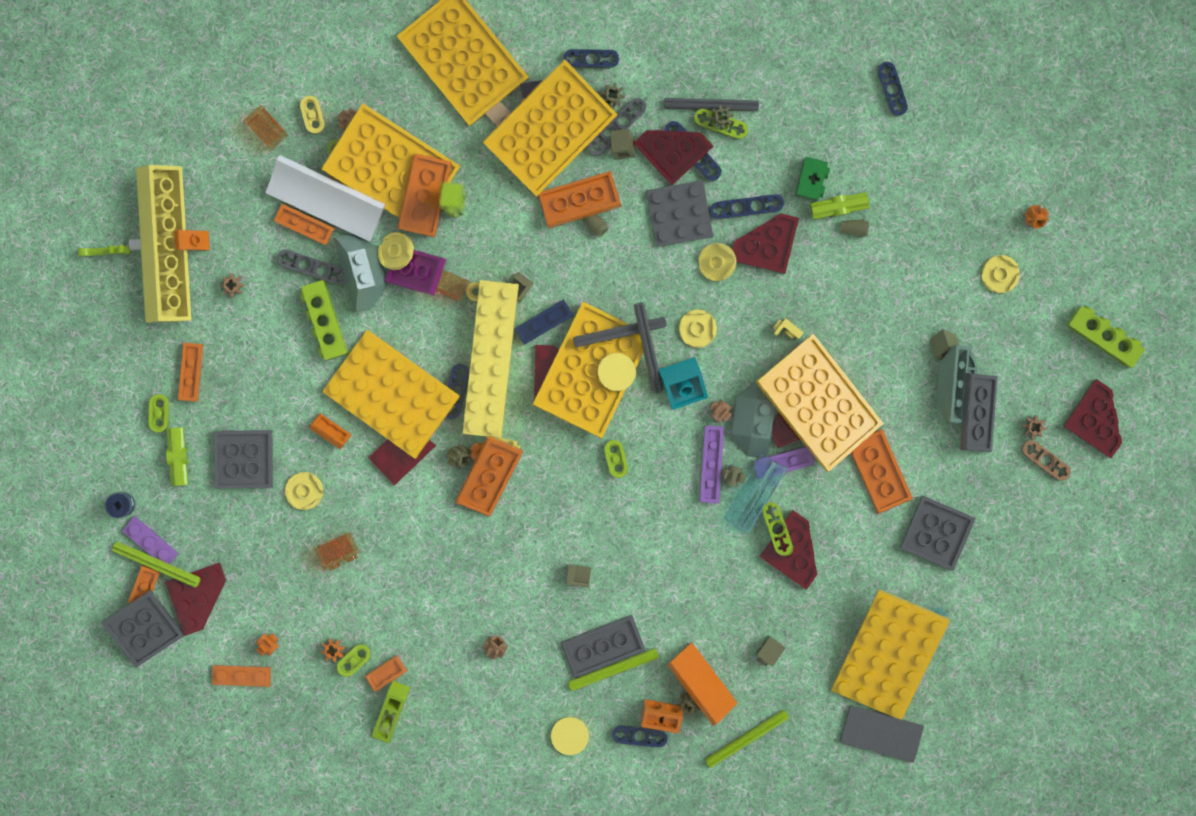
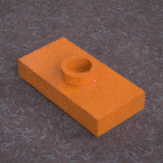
[174,230,210,251]
[309,413,352,450]
[365,655,408,692]

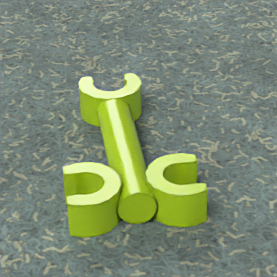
[78,245,132,257]

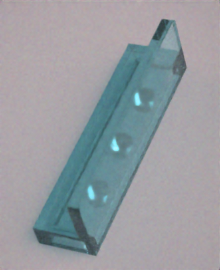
[724,454,787,533]

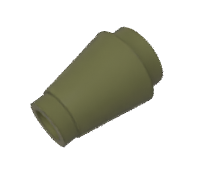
[583,214,609,238]
[841,219,869,238]

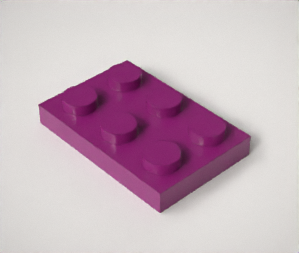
[384,250,446,296]

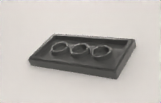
[960,373,998,452]
[561,614,646,678]
[840,705,924,763]

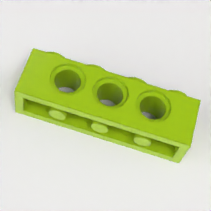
[440,182,466,218]
[300,280,349,361]
[1065,305,1145,368]

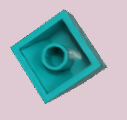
[659,357,708,410]

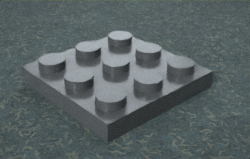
[646,180,713,247]
[214,430,273,489]
[900,495,976,571]
[102,589,184,668]

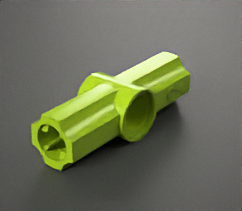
[810,192,870,220]
[166,427,189,486]

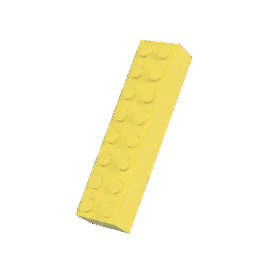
[136,165,191,323]
[463,280,519,438]

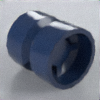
[105,492,136,518]

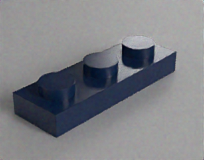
[514,299,573,345]

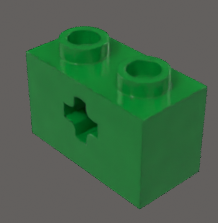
[795,157,830,201]

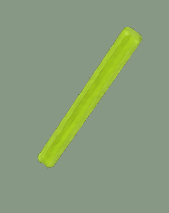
[112,542,201,588]
[568,648,659,691]
[705,710,789,768]

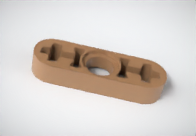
[1021,440,1071,481]

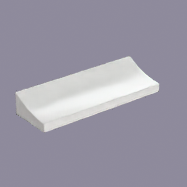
[265,155,385,242]

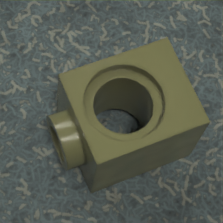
[755,635,786,667]

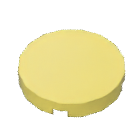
[378,232,414,270]
[698,243,736,281]
[981,255,1020,293]
[679,309,717,348]
[597,353,636,392]
[285,472,323,510]
[551,716,589,755]

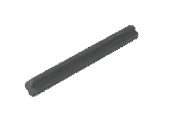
[664,98,759,111]
[634,302,663,393]
[573,317,667,348]

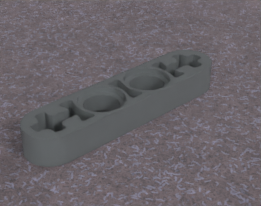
[588,98,646,156]
[277,250,346,285]

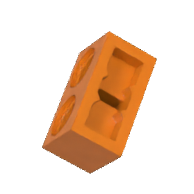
[640,699,683,734]

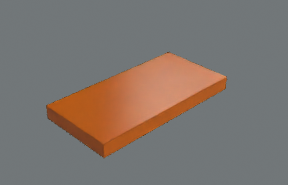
[397,153,452,237]
[538,171,622,229]
[851,429,913,514]
[455,435,523,517]
[667,642,738,726]

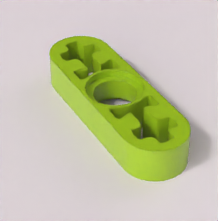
[694,109,748,139]
[763,502,793,556]

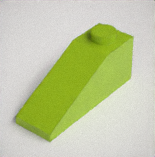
[371,681,411,743]

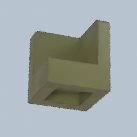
[611,129,635,160]
[511,272,534,302]
[930,329,959,360]
[566,564,591,588]

